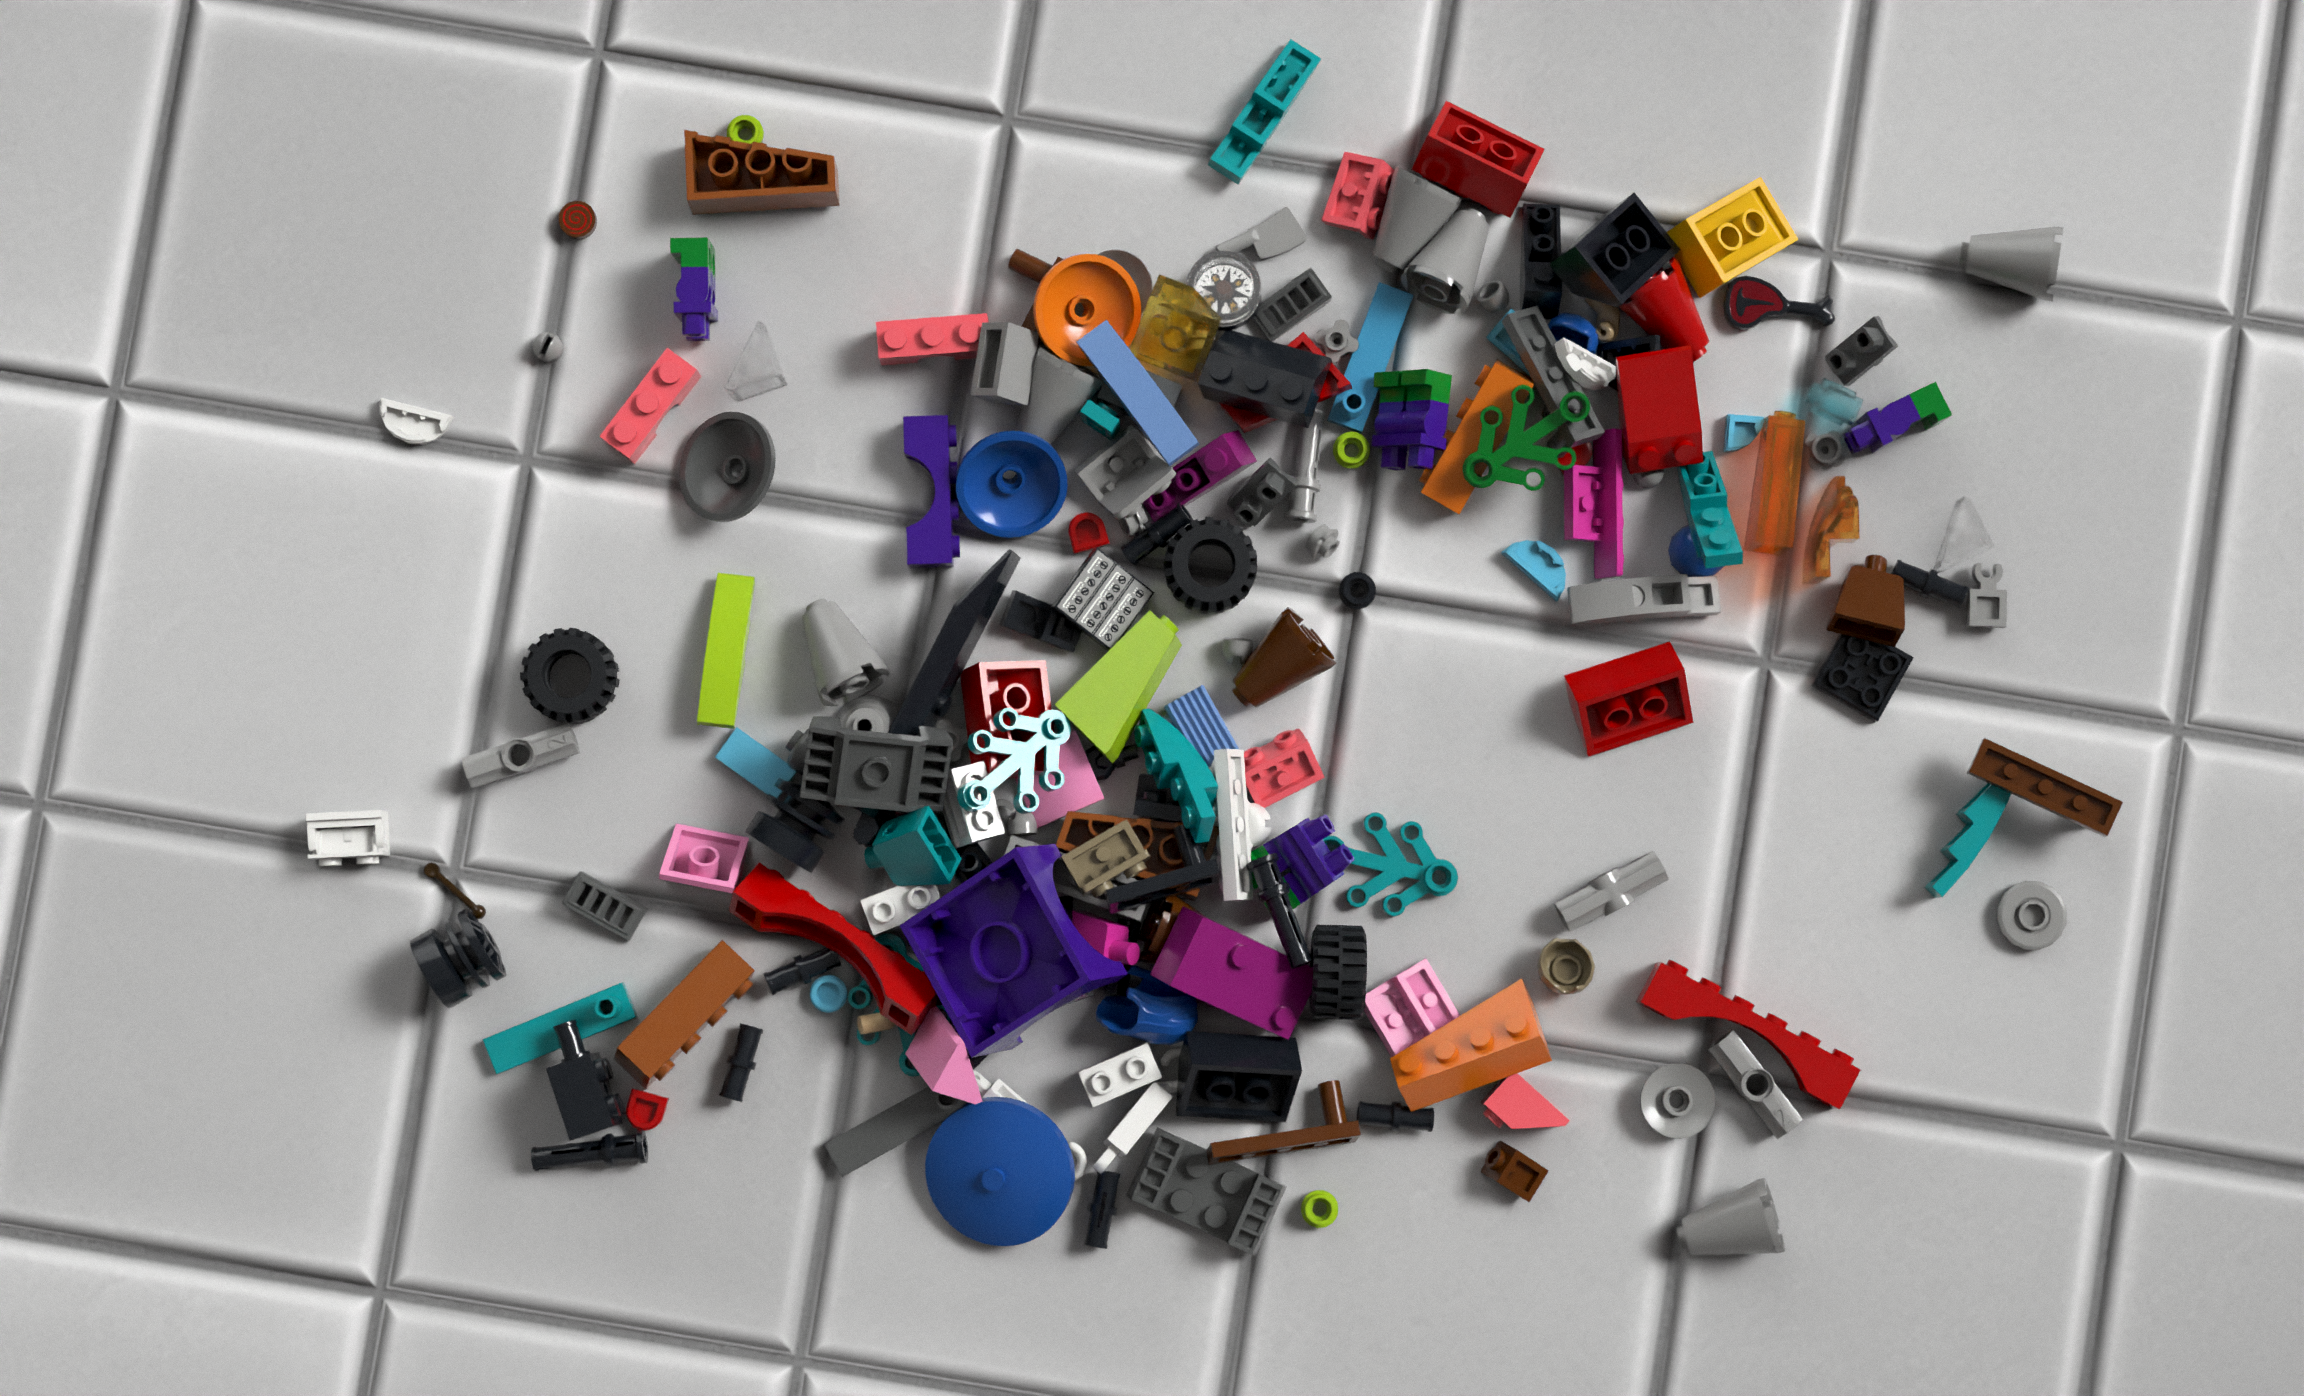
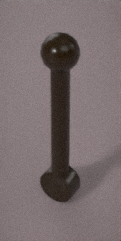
[424,862,486,919]

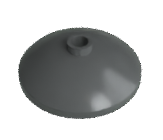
[679,412,776,522]

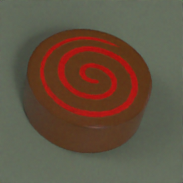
[559,201,597,240]

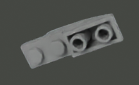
[1567,574,1721,625]

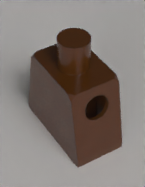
[1826,555,1905,647]

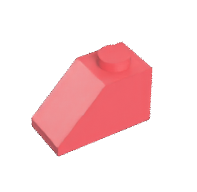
[1480,1073,1570,1129]

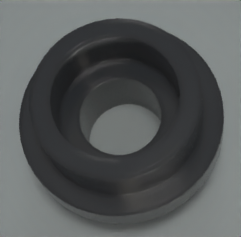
[1339,572,1376,609]

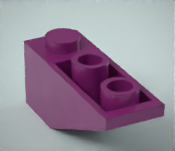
[1143,430,1257,522]

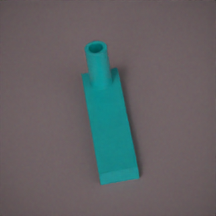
[483,982,638,1074]

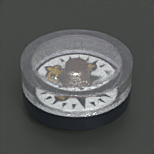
[1186,251,1261,331]

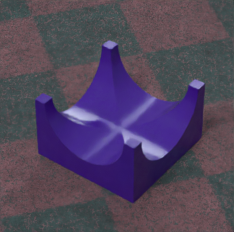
[900,844,1128,1058]

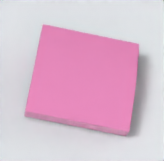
[1015,730,1105,829]
[1364,958,1460,1057]

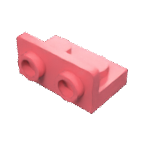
[1321,152,1395,240]
[1244,729,1325,808]

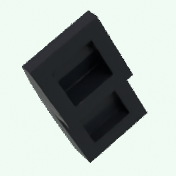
[999,590,1082,652]

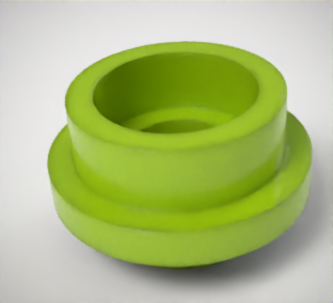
[727,115,764,144]
[1333,432,1370,469]
[1301,1190,1338,1228]

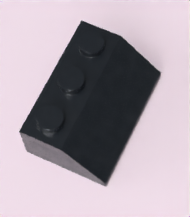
[1549,192,1681,307]
[1198,330,1332,428]
[1176,1031,1302,1122]

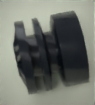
[745,778,846,873]
[410,909,507,1008]

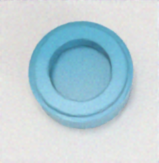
[810,975,848,1013]

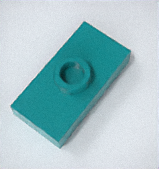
[1080,399,1120,441]

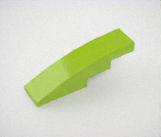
[697,573,755,729]

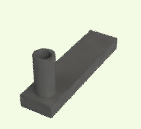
[1502,306,1605,458]
[824,1086,969,1177]

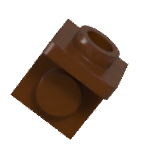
[1481,1141,1549,1202]

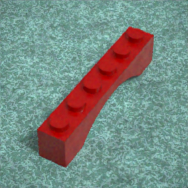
[729,862,939,1035]
[1636,960,1861,1109]

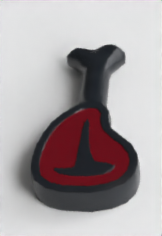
[1723,276,1835,330]

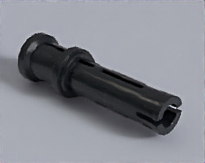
[1246,853,1313,969]
[531,1129,648,1171]

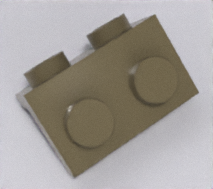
[1061,819,1150,898]

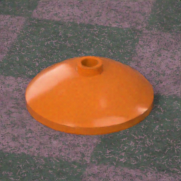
[1033,254,1141,366]

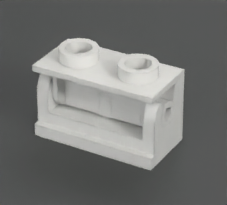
[943,761,1005,849]
[306,810,390,866]
[860,885,941,936]
[1078,1042,1162,1107]

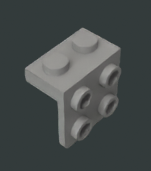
[1074,424,1176,520]

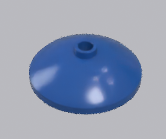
[956,431,1068,538]

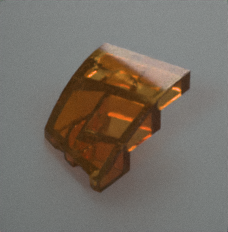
[1802,476,1860,584]

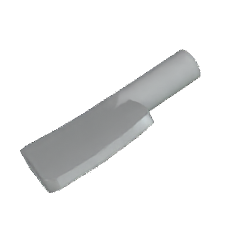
[1215,207,1306,259]

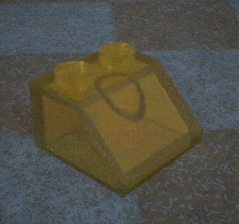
[1130,274,1221,382]

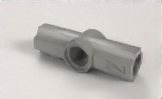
[462,722,580,789]
[1554,852,1669,932]
[1707,1030,1803,1139]

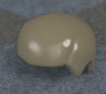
[1537,937,1595,995]

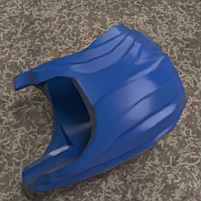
[1096,965,1198,1045]

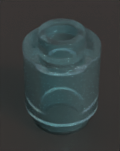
[1805,378,1863,426]

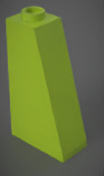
[1054,610,1182,763]

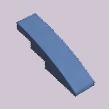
[1077,320,1200,466]

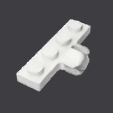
[1211,749,1271,901]

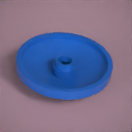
[925,1097,1075,1246]

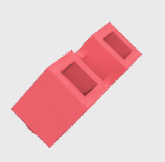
[876,313,989,366]
[600,348,702,464]

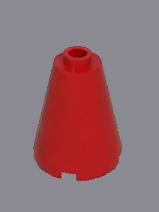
[1619,257,1709,362]

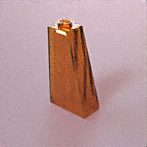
[1743,411,1805,556]

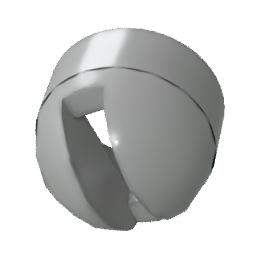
[1477,280,1509,313]
[533,332,564,363]
[1633,469,1664,488]
[1223,638,1253,665]
[1007,811,1037,836]

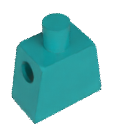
[864,806,962,886]

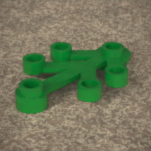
[1463,384,1590,491]

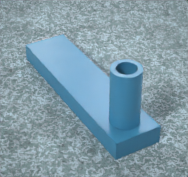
[1327,282,1413,434]

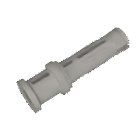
[1284,409,1325,523]

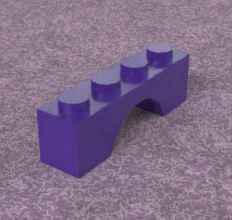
[903,415,960,568]

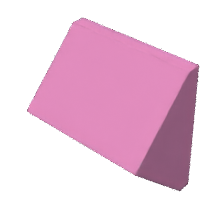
[659,824,749,893]
[905,1006,983,1105]

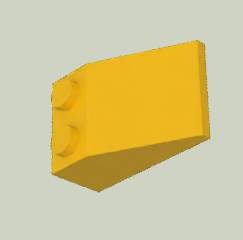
[1667,177,1798,298]

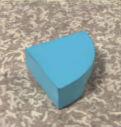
[1723,414,1764,452]

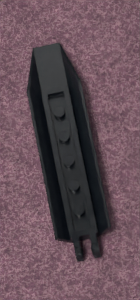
[851,549,1021,848]

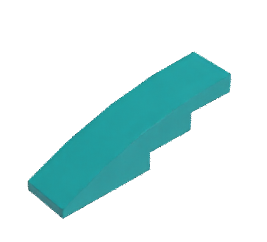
[1208,39,1321,185]
[1924,783,2011,898]

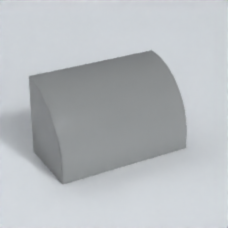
[970,322,1039,406]

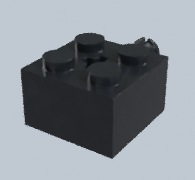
[546,1019,626,1141]

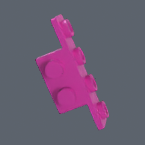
[1564,428,1624,579]

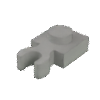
[1966,563,2007,628]

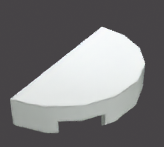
[1554,337,1616,391]
[379,398,454,445]

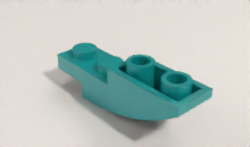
[1677,451,1743,569]
[1134,709,1218,843]

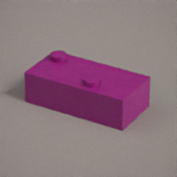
[1150,906,1313,1040]

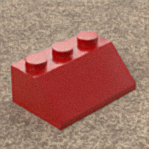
[1411,101,1545,218]
[1564,641,1693,757]
[960,660,1055,780]

